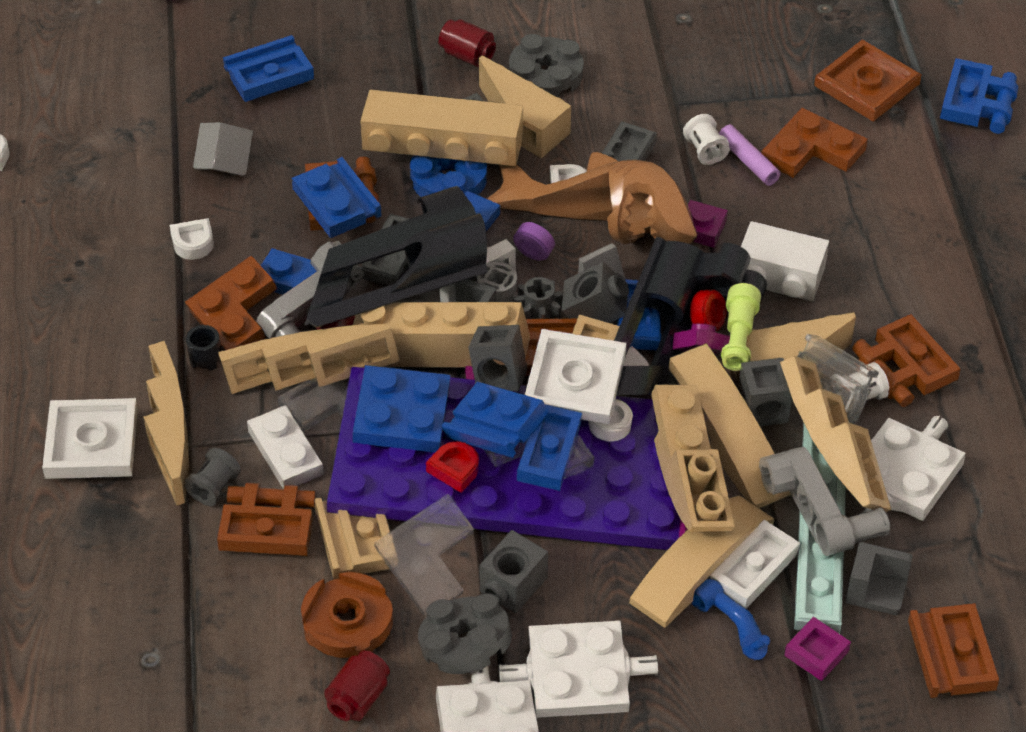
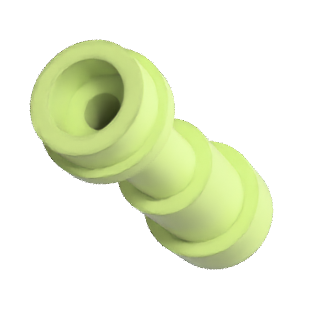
[721,283,761,371]

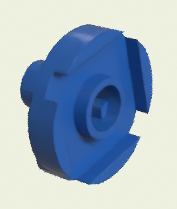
[410,155,487,197]

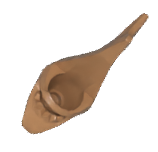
[487,152,697,244]

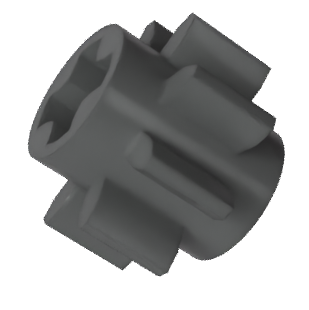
[514,277,563,319]

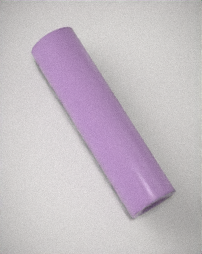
[719,124,781,186]

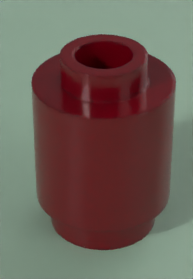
[438,19,496,67]
[324,650,390,721]

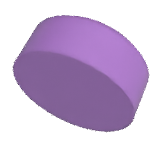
[513,222,555,260]

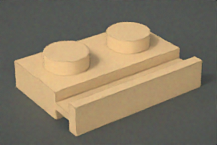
[315,498,397,579]

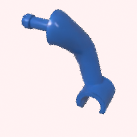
[692,579,770,660]

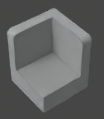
[193,122,253,176]

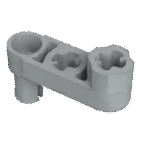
[256,241,364,339]
[759,446,890,556]

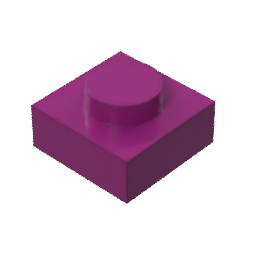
[688,200,728,248]
[672,324,730,356]
[784,616,851,681]

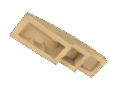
[218,324,400,394]
[144,341,189,506]
[669,343,791,508]
[780,356,891,512]

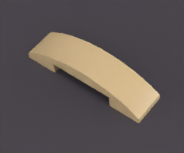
[629,495,774,628]

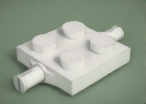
[861,416,966,521]
[499,621,658,718]
[436,666,539,732]

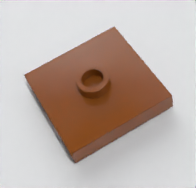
[814,39,922,122]

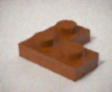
[761,108,868,178]
[185,256,277,351]

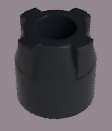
[186,325,221,371]

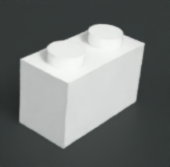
[741,221,829,302]

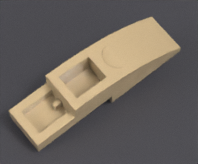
[651,385,735,532]

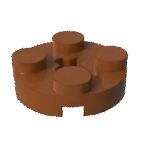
[301,572,393,658]

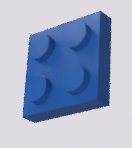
[353,365,451,452]

